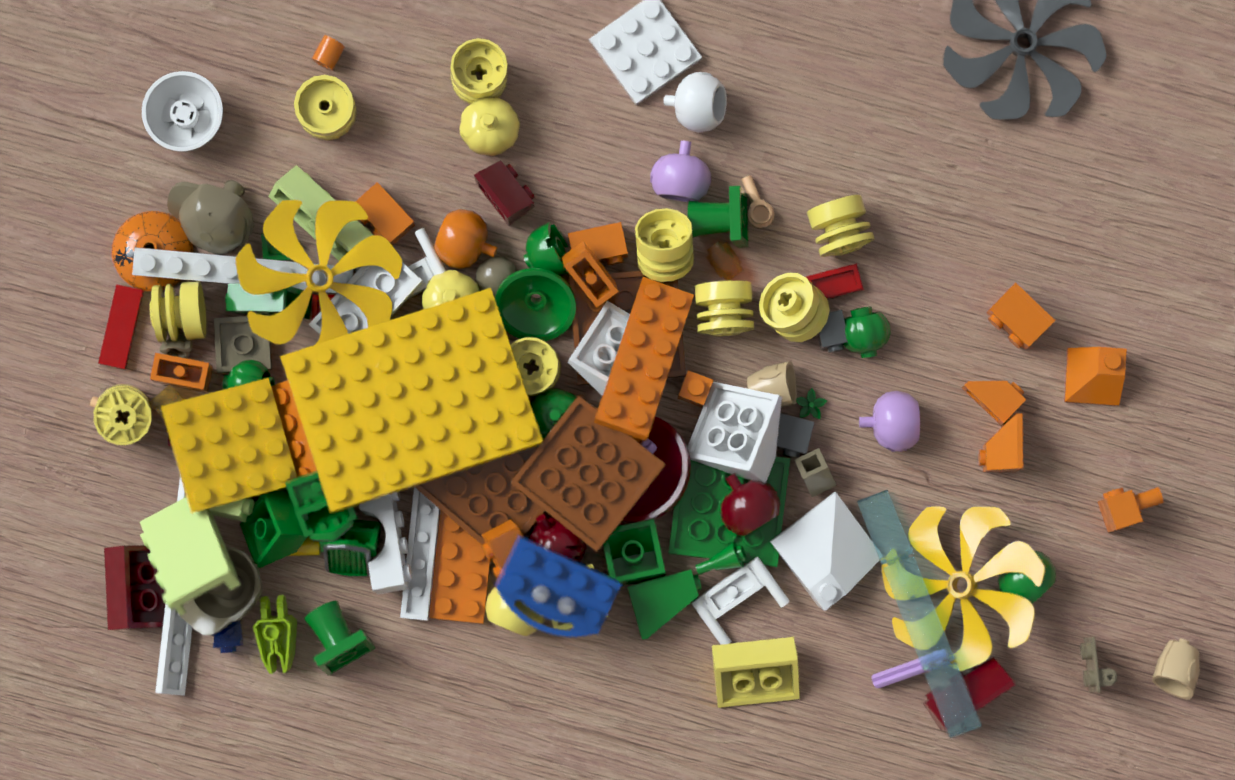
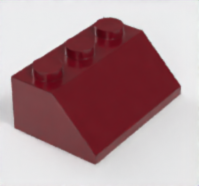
[104,545,166,630]
[923,657,1016,731]

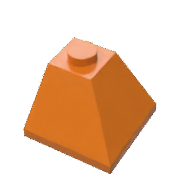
[1064,347,1127,406]
[978,413,1023,472]

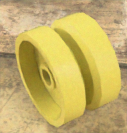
[294,75,357,141]
[759,273,830,342]

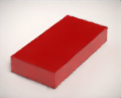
[806,263,864,300]

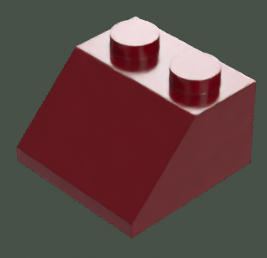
[474,160,535,226]

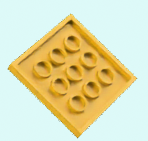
[161,378,297,514]

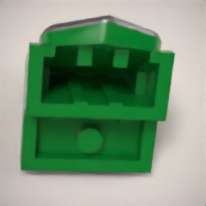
[285,471,357,541]
[320,520,381,576]

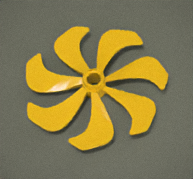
[235,200,402,345]
[881,507,1045,671]

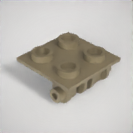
[1080,636,1118,692]

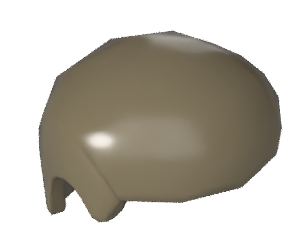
[476,256,517,298]

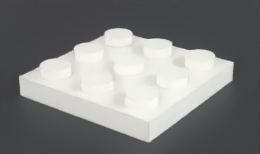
[589,0,702,105]

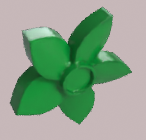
[796,388,828,419]

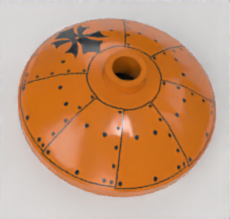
[112,211,194,292]

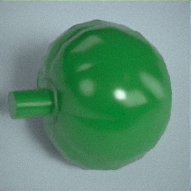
[530,388,577,441]
[997,547,1056,604]

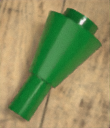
[695,542,747,575]

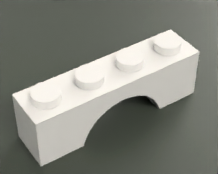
[359,491,413,595]

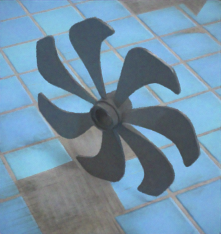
[943,0,1107,120]

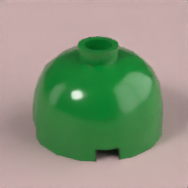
[524,222,569,276]

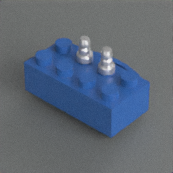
[495,534,621,637]

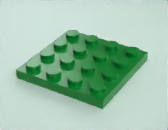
[668,445,790,567]

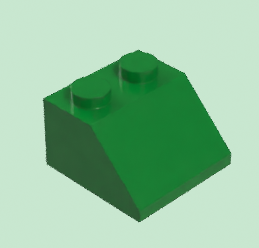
[240,491,308,568]
[603,519,666,586]

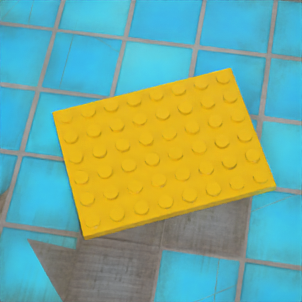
[280,288,543,514]

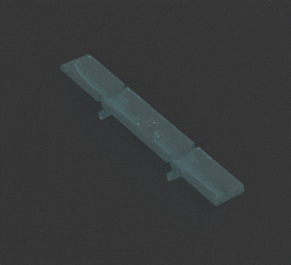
[857,490,982,738]

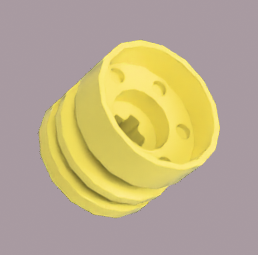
[450,38,508,104]
[807,195,875,257]
[635,208,694,282]
[150,281,207,343]
[695,281,754,336]
[510,337,561,396]
[94,384,152,445]

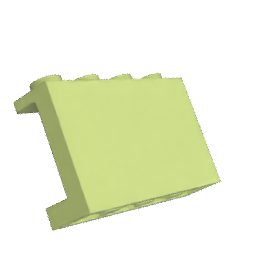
[140,497,240,615]

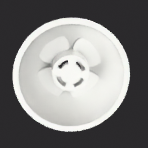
[142,71,223,152]

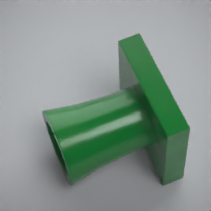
[687,186,749,248]
[304,600,376,676]

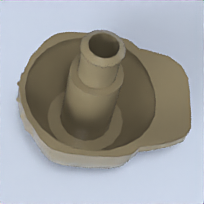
[167,180,254,255]
[179,546,263,636]

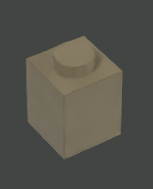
[794,448,837,497]

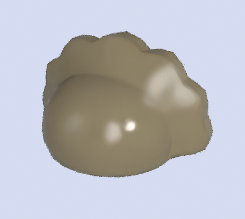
[160,335,193,359]

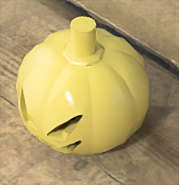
[459,97,520,156]
[422,270,480,309]
[485,587,545,636]

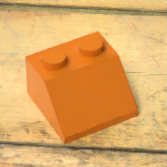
[986,282,1056,350]

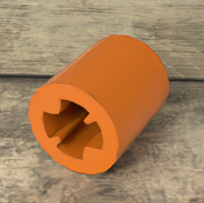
[311,35,345,71]

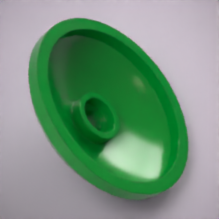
[495,268,576,341]

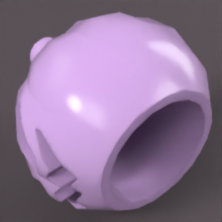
[650,141,711,202]
[859,391,920,452]

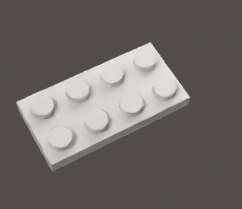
[309,262,424,334]

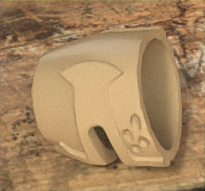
[747,362,797,407]
[1152,639,1200,700]

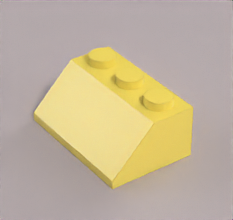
[712,637,800,708]

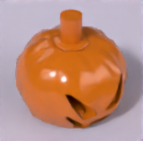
[434,209,498,269]

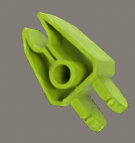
[253,595,297,674]

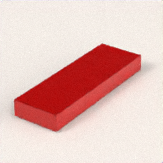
[98,284,144,370]

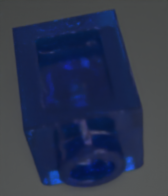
[213,620,243,653]

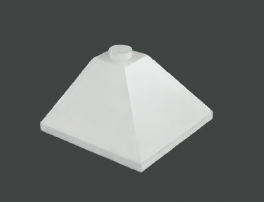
[568,301,630,396]
[687,382,782,483]
[770,492,883,611]

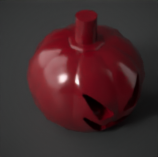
[721,473,781,536]
[528,514,587,562]

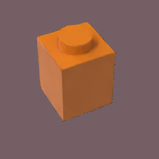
[677,370,713,408]

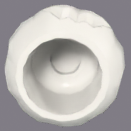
[664,72,727,133]

